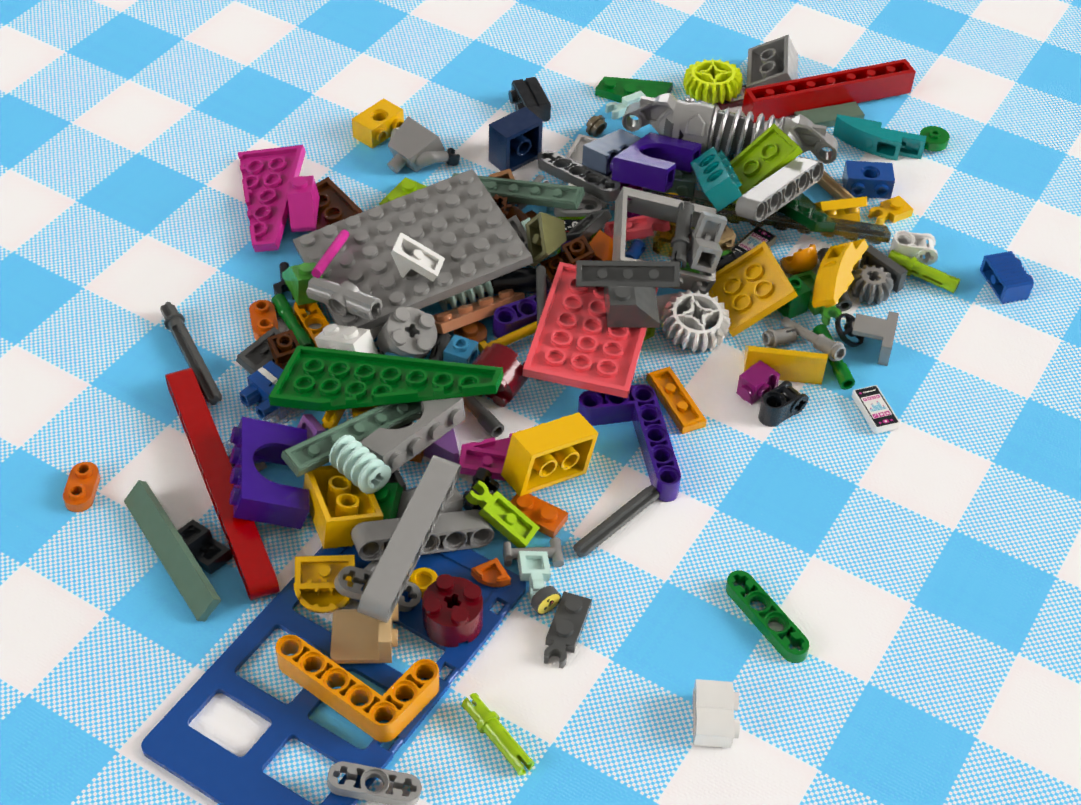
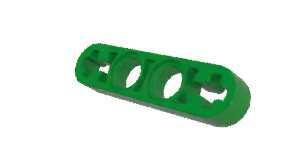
[726,570,810,663]

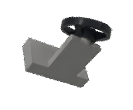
[835,311,899,366]

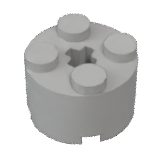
[377,307,437,359]

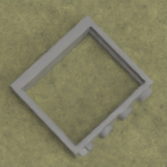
[612,186,716,294]

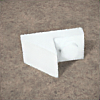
[391,232,445,281]

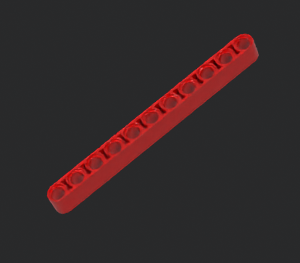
[165,368,280,601]

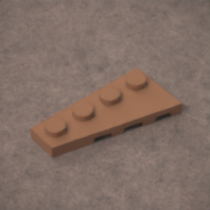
[432,289,525,334]

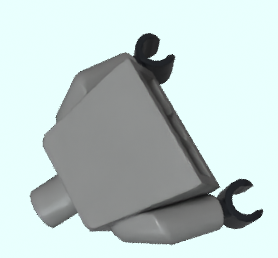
[387,116,460,174]

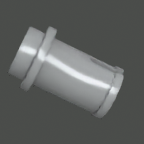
[762,326,797,348]

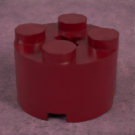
[472,343,529,407]
[422,574,483,647]

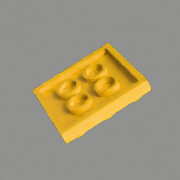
[709,241,798,337]

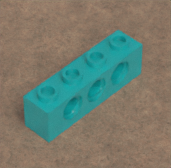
[690,146,742,212]

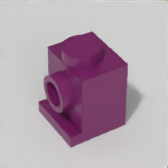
[736,360,780,405]

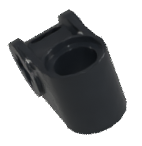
[758,380,809,427]

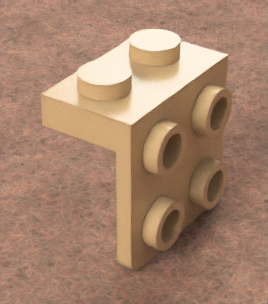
[330,603,399,664]

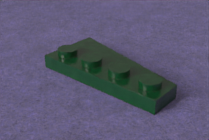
[778,193,836,232]

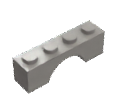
[360,397,466,474]

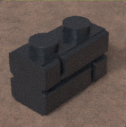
[508,77,551,122]

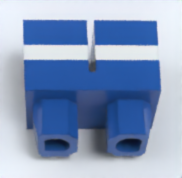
[239,360,299,421]

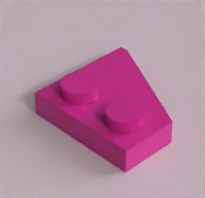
[459,432,515,481]

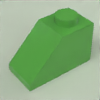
[282,262,323,306]

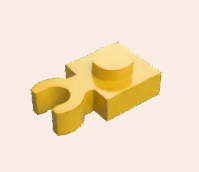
[868,196,913,226]

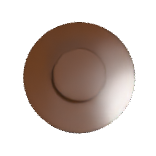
[454,321,487,343]

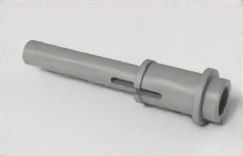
[781,317,846,361]

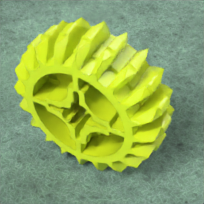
[683,58,743,105]

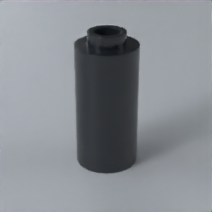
[490,267,537,294]

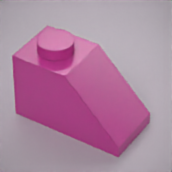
[287,175,320,232]

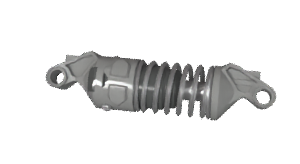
[622,93,838,164]

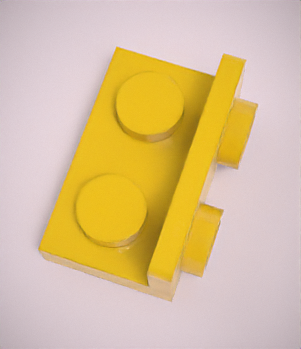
[814,196,868,225]

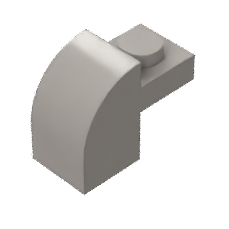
[687,211,728,274]

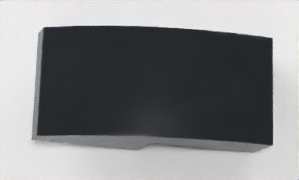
[177,519,234,574]

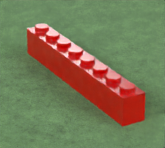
[742,59,916,123]

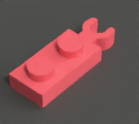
[604,215,671,241]

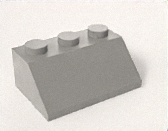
[746,34,798,88]

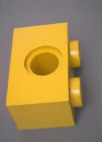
[352,98,404,149]

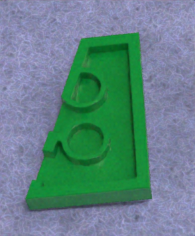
[595,76,673,103]

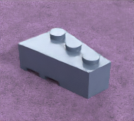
[582,129,641,178]

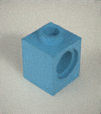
[443,334,478,364]

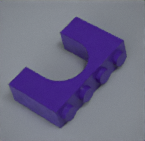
[610,132,702,193]
[229,416,310,529]

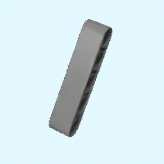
[735,156,824,222]
[351,509,494,561]

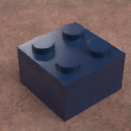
[488,107,543,172]

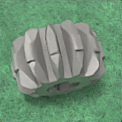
[850,265,894,306]

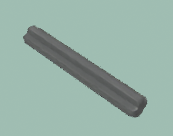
[573,485,659,558]

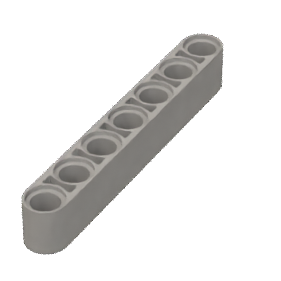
[357,455,461,623]

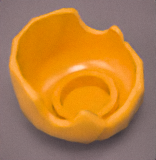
[780,244,818,275]

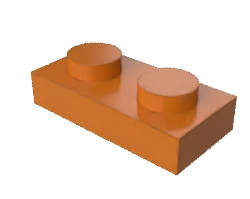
[510,493,568,538]

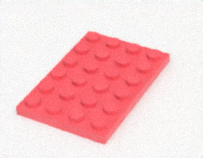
[522,262,658,399]

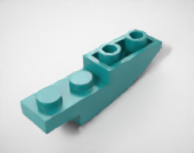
[833,114,927,161]

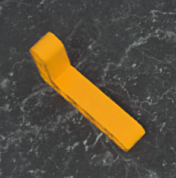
[275,634,439,742]

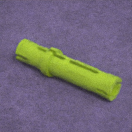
[888,250,961,294]
[461,693,535,776]

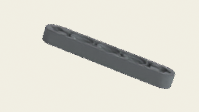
[537,151,621,202]

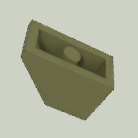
[525,212,567,267]

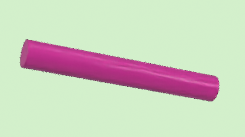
[311,229,350,278]

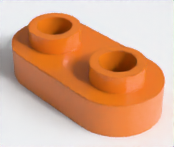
[249,300,279,340]
[63,462,100,512]

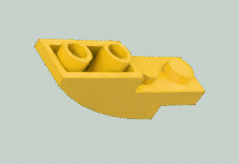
[812,239,868,308]

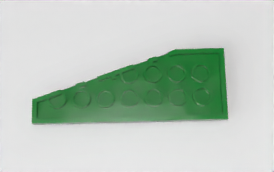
[269,345,504,411]

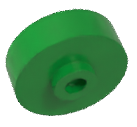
[920,126,950,152]

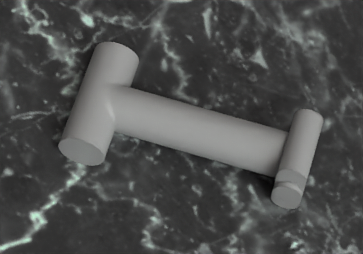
[503,537,564,567]

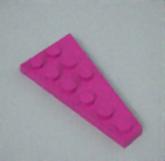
[238,145,306,252]

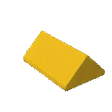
[744,345,828,385]

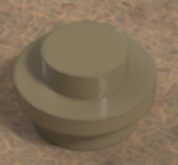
[586,115,607,137]

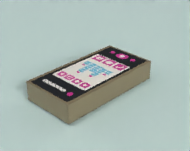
[729,226,777,252]

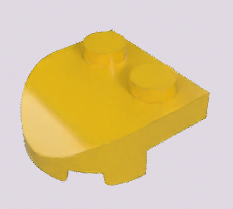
[294,555,355,613]

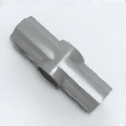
[306,277,383,321]

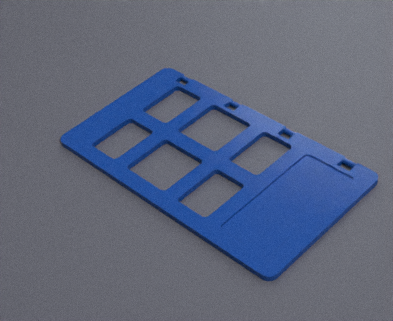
[141,545,526,805]

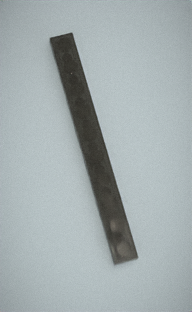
[651,192,891,244]

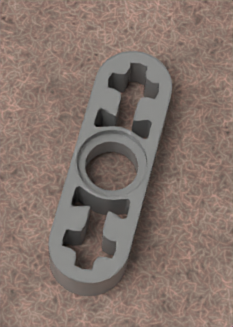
[334,566,421,612]
[327,761,422,805]

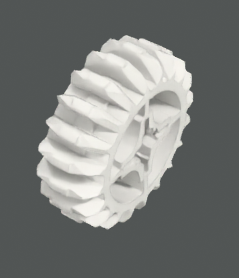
[661,289,731,353]

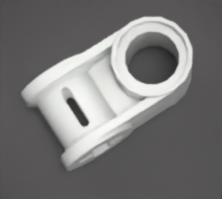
[888,231,938,265]

